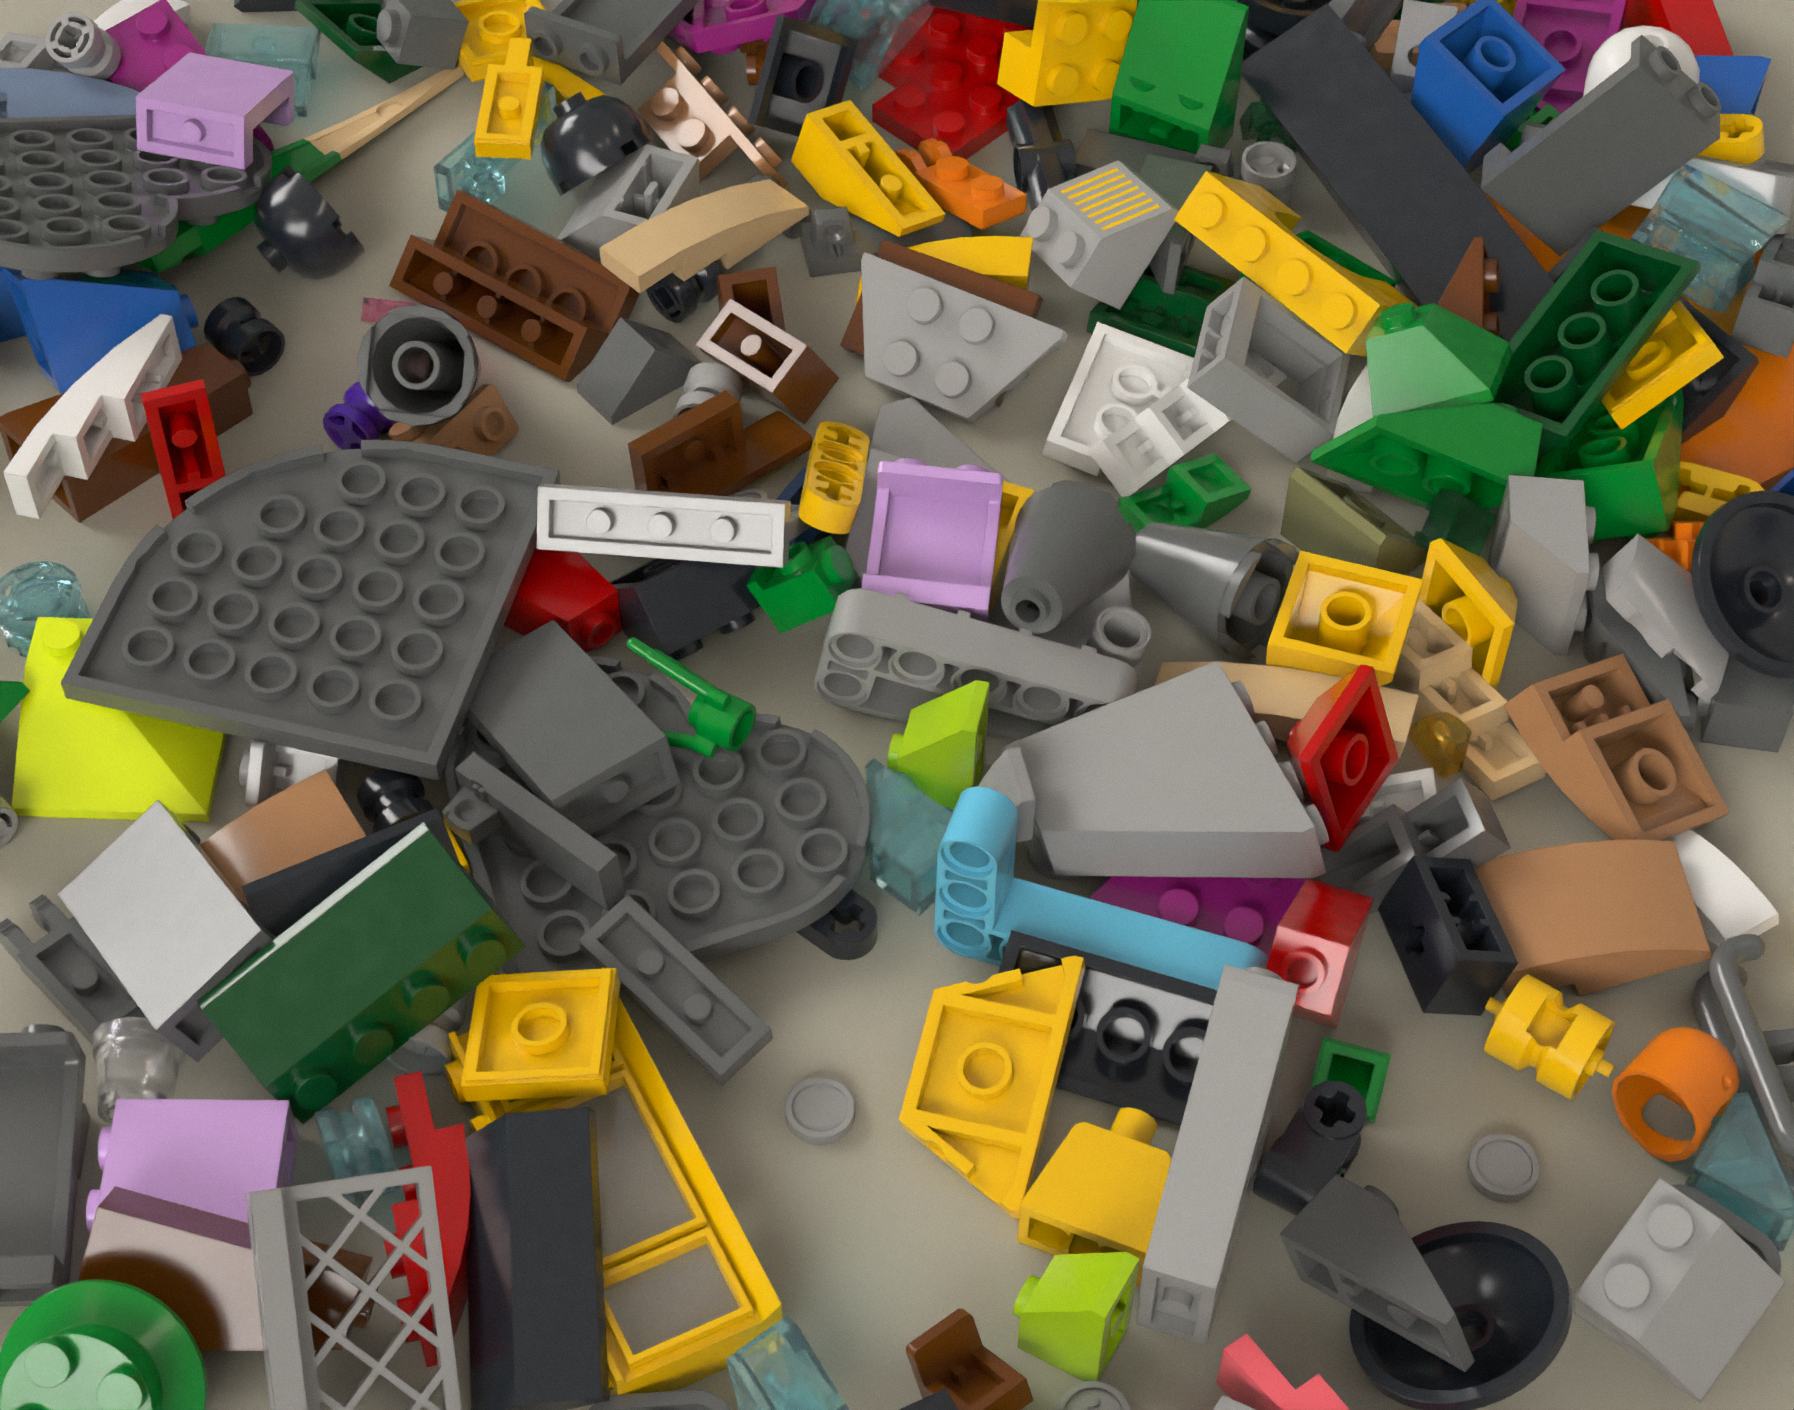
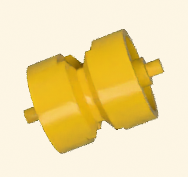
[1484,974,1616,1101]

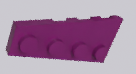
[105,0,275,152]

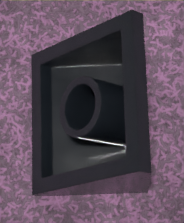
[747,14,859,137]

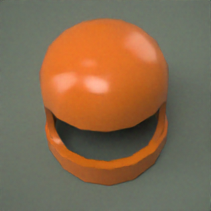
[1611,1026,1740,1162]

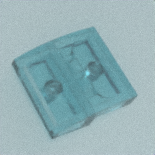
[205,23,321,117]

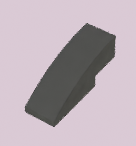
[1731,234,1794,358]
[1309,777,1511,914]

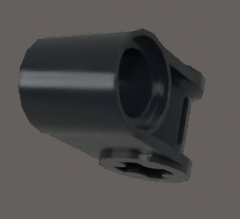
[1252,1081,1367,1216]

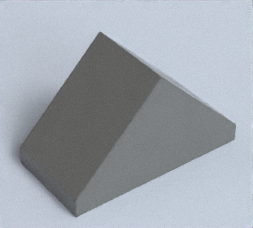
[577,317,702,425]

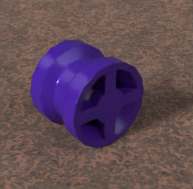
[323,381,397,450]

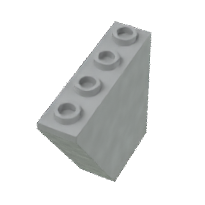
[1001,661,1329,878]
[1136,964,1299,1345]

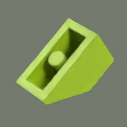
[887,680,990,809]
[1012,1252,1140,1381]

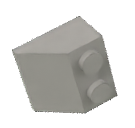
[1574,1178,1785,1403]

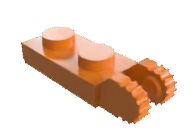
[894,138,1026,230]

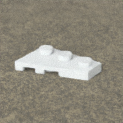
[1042,322,1194,476]

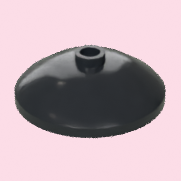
[1691,491,1794,678]
[1349,1221,1573,1410]

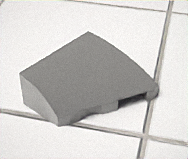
[1602,534,1729,702]

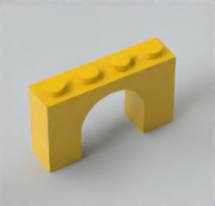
[1174,171,1418,357]

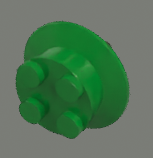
[0,1279,208,1410]

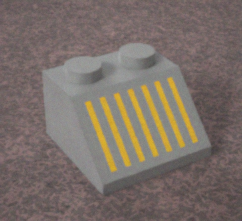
[1019,160,1179,310]

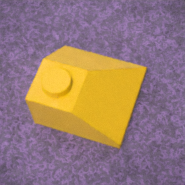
[1419,538,1519,691]
[1266,551,1423,686]

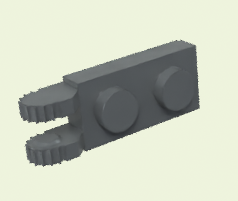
[0,894,149,1054]

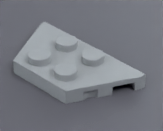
[861,252,1069,423]

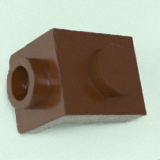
[906,1308,1034,1410]

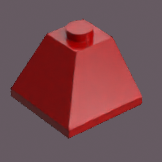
[1286,664,1399,852]

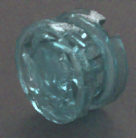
[0,561,90,657]
[314,1094,401,1205]

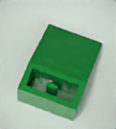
[1109,0,1249,154]

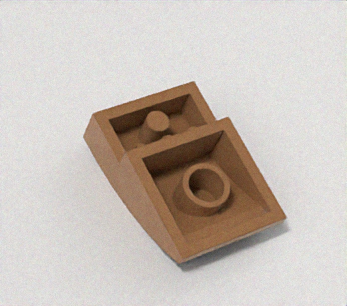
[1504,653,1730,841]
[199,769,366,907]
[1475,839,1712,998]

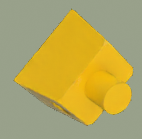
[1017,1107,1172,1288]

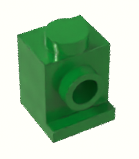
[746,536,857,633]

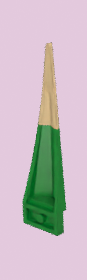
[136,62,465,274]

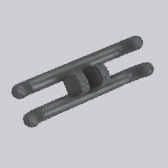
[1692,934,1794,1200]

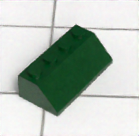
[1481,230,1701,459]
[197,822,526,1124]

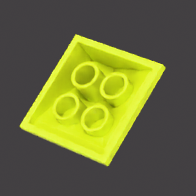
[11,617,227,822]

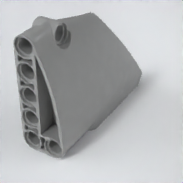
[814,396,1151,739]

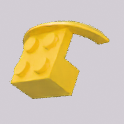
[997,0,1138,107]

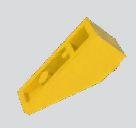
[791,100,946,237]

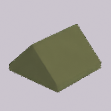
[1280,466,1429,575]

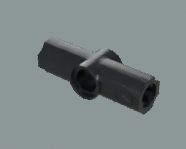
[1006,98,1076,211]

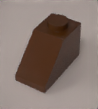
[696,299,839,425]

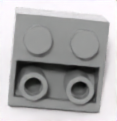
[558,145,700,261]
[1488,475,1599,655]

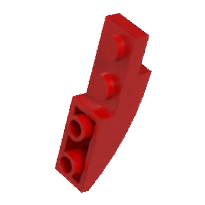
[383,1071,471,1367]

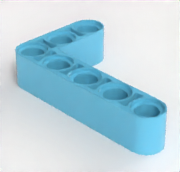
[934,786,1269,990]

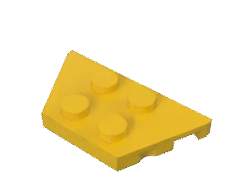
[899,956,1086,1219]

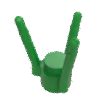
[627,637,757,759]

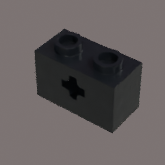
[1378,856,1518,1016]

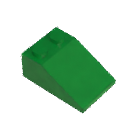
[1534,389,1684,546]
[1310,403,1543,523]

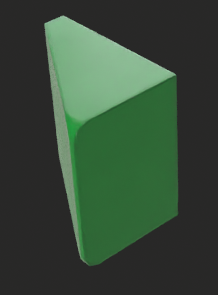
[1310,1037,1391,1123]

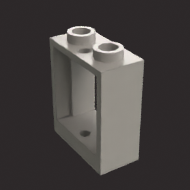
[1187,277,1351,463]

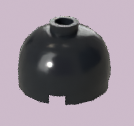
[541,91,654,196]
[254,165,365,280]

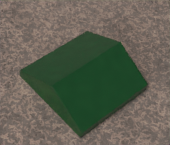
[294,0,424,84]

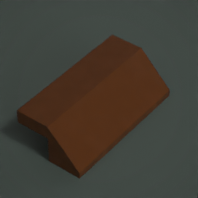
[389,189,640,382]

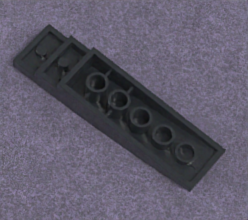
[1241,3,1555,342]

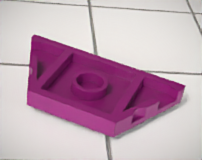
[667,0,831,55]
[1513,0,1629,114]
[1089,876,1307,958]

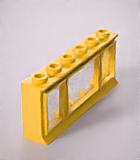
[443,967,783,1396]

